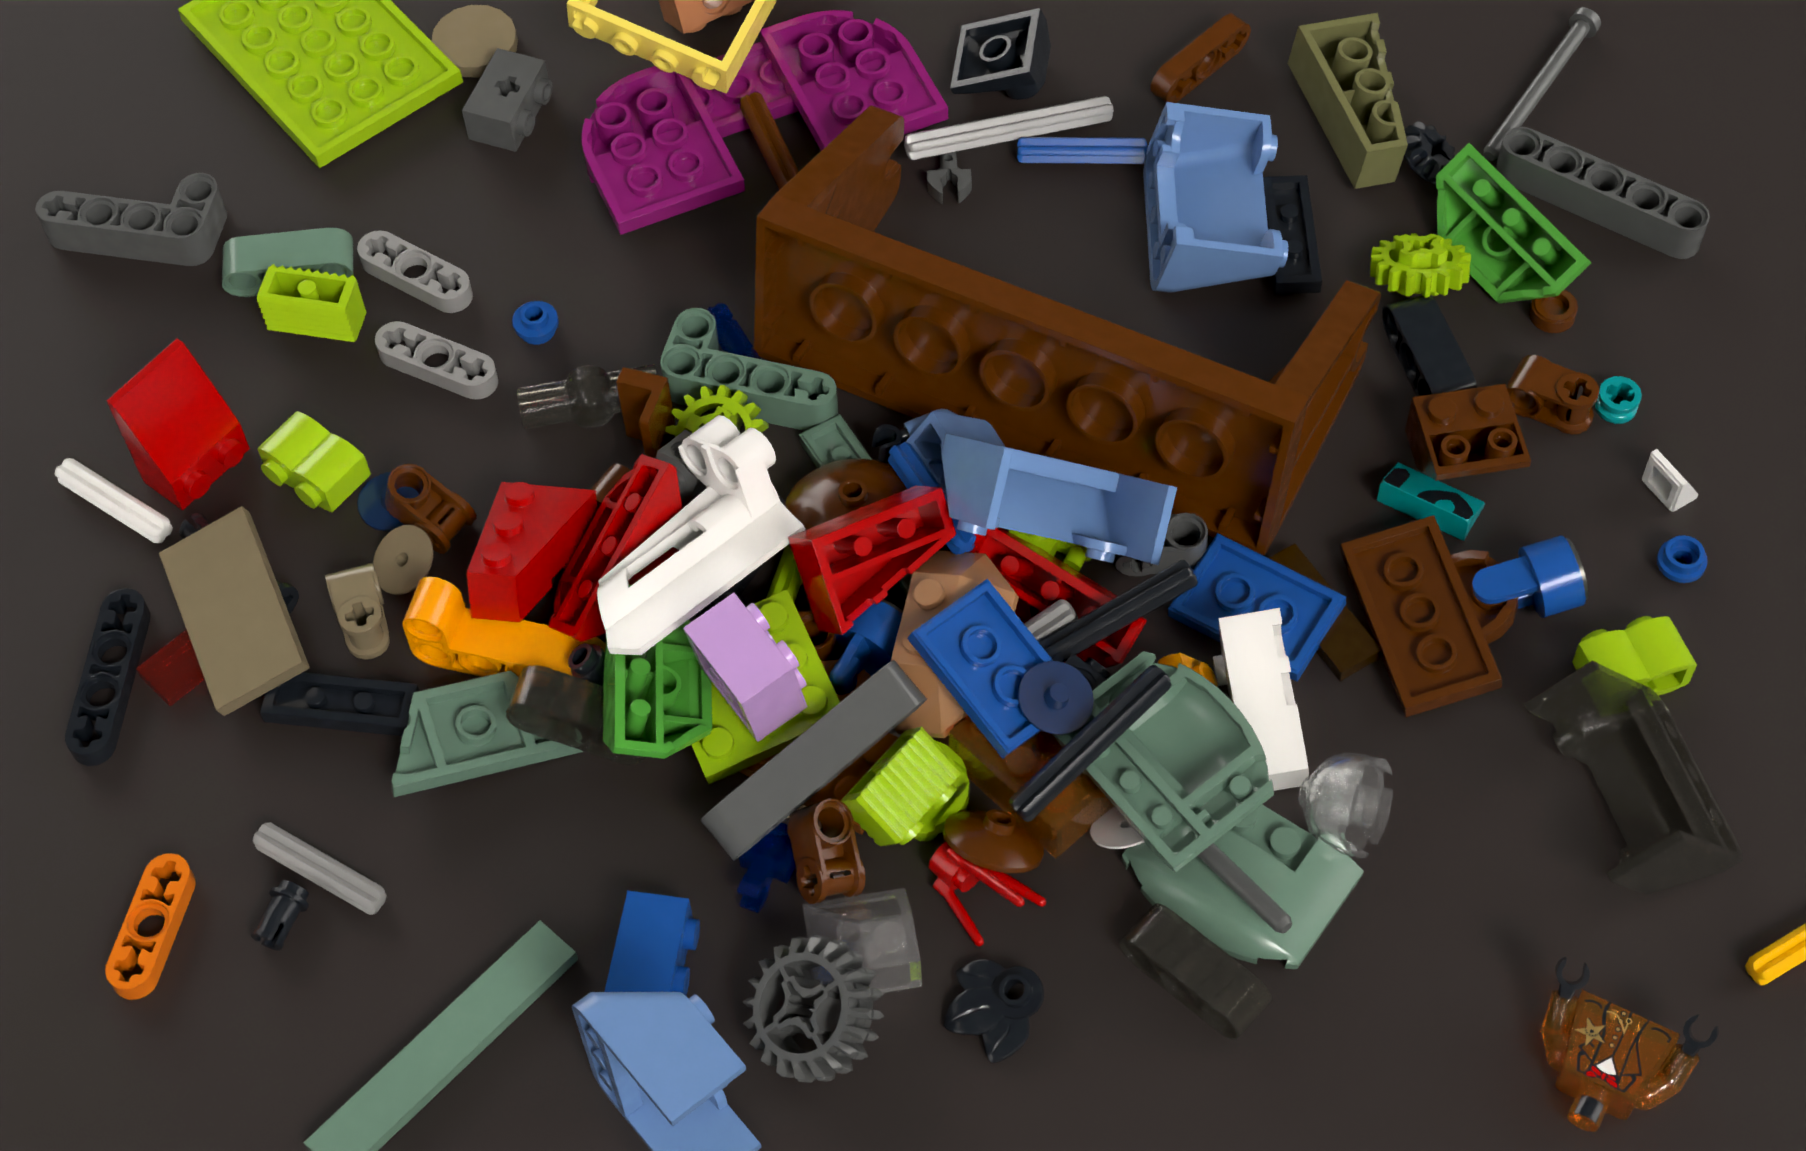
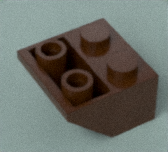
[1405,384,1531,481]

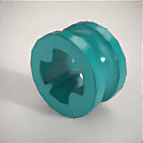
[1595,376,1642,424]

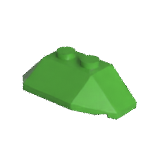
[1436,143,1591,304]
[603,585,712,759]

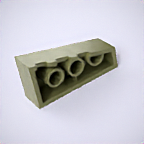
[1287,13,1408,189]

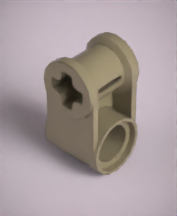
[325,562,390,660]

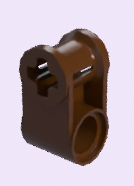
[1506,355,1600,434]
[385,463,477,554]
[787,798,866,904]

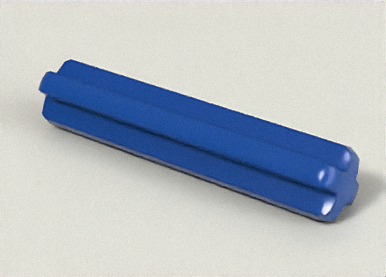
[1017,137,1147,164]
[888,442,976,555]

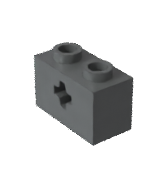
[462,48,553,152]

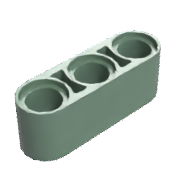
[222,228,353,297]

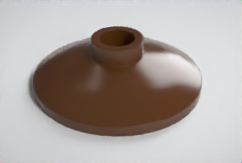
[943,809,1044,873]

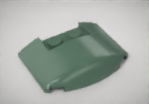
[1052,651,1274,873]
[1121,805,1364,969]

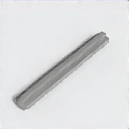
[904,96,1114,160]

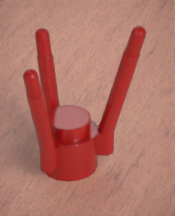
[928,842,1047,947]

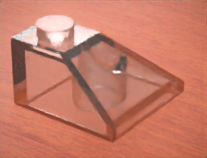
[802,888,922,993]

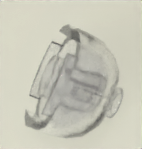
[1298,752,1393,858]

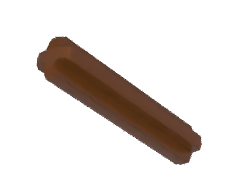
[740,92,799,190]

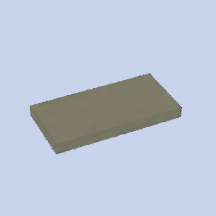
[159,506,310,716]

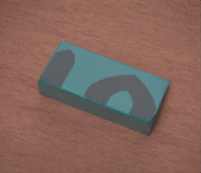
[1377,462,1485,541]

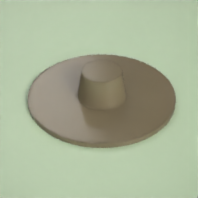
[373,525,433,595]

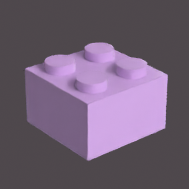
[683,593,808,742]

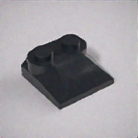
[950,8,1051,100]

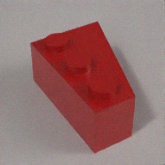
[466,482,597,623]
[788,485,956,635]

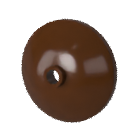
[786,459,907,550]

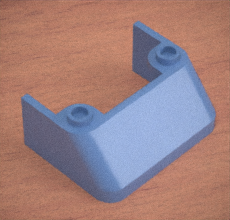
[941,433,1177,565]
[572,992,762,1151]

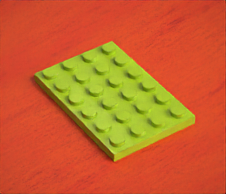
[178,0,463,169]

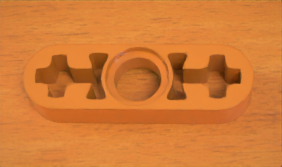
[105,853,196,1000]

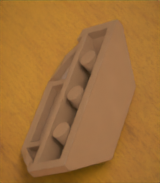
[891,551,1019,738]

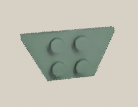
[391,670,584,797]

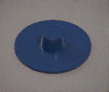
[357,471,419,532]
[1018,661,1094,735]

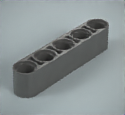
[1496,127,1710,259]
[700,660,927,861]

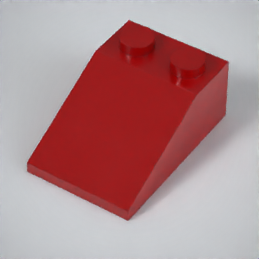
[106,338,250,511]

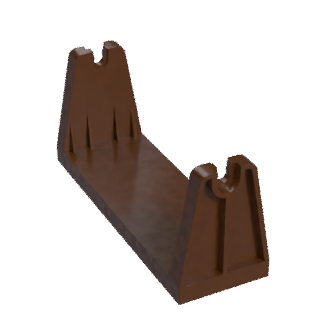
[754,105,1381,556]

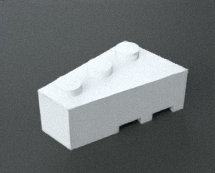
[1213,608,1309,791]

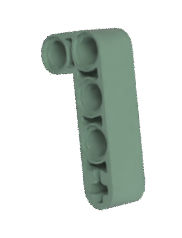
[660,308,839,431]

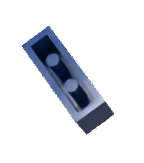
[604,890,700,996]

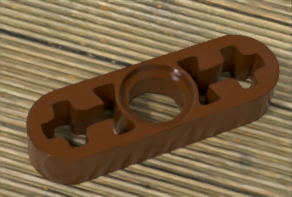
[1150,13,1251,103]

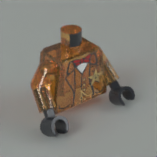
[1541,957,1719,1132]

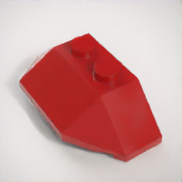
[548,454,683,642]
[969,527,1147,668]

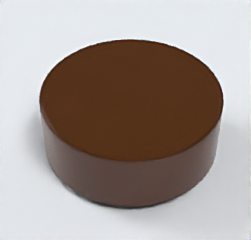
[1529,289,1578,333]

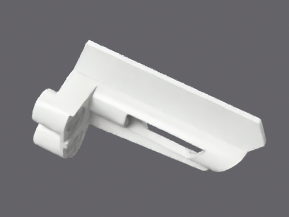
[597,415,805,655]

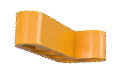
[402,577,606,698]

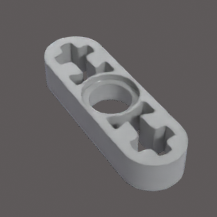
[357,230,473,313]
[375,321,498,399]

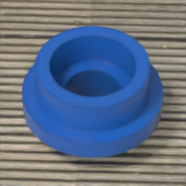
[512,301,559,345]
[1657,535,1708,583]

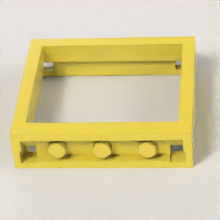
[566,0,777,94]

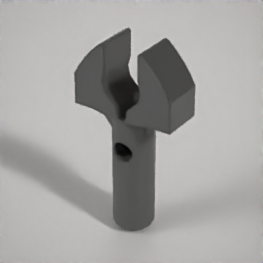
[927,152,972,204]

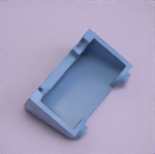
[1143,102,1288,293]

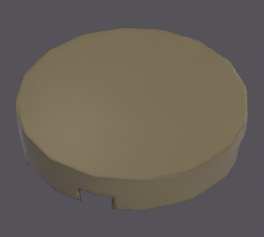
[431,5,518,78]

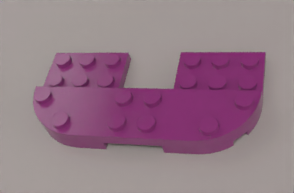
[582,10,948,235]

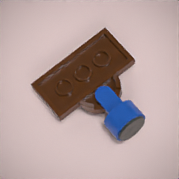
[1341,515,1589,717]

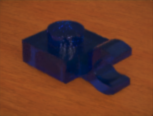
[737,823,796,913]

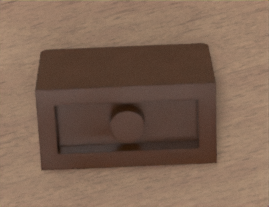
[616,367,676,459]

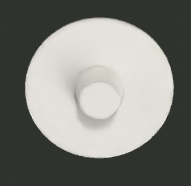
[1090,806,1145,849]

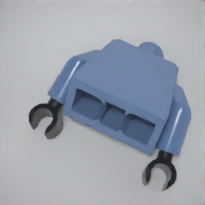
[872,408,1014,551]

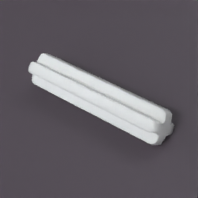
[54,458,173,543]

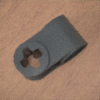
[1115,513,1208,576]

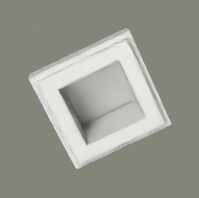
[1642,449,1698,512]

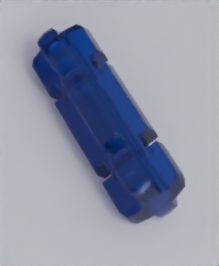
[707,303,761,359]

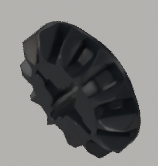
[1404,121,1456,185]

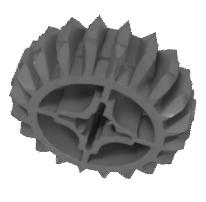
[742,935,885,1083]

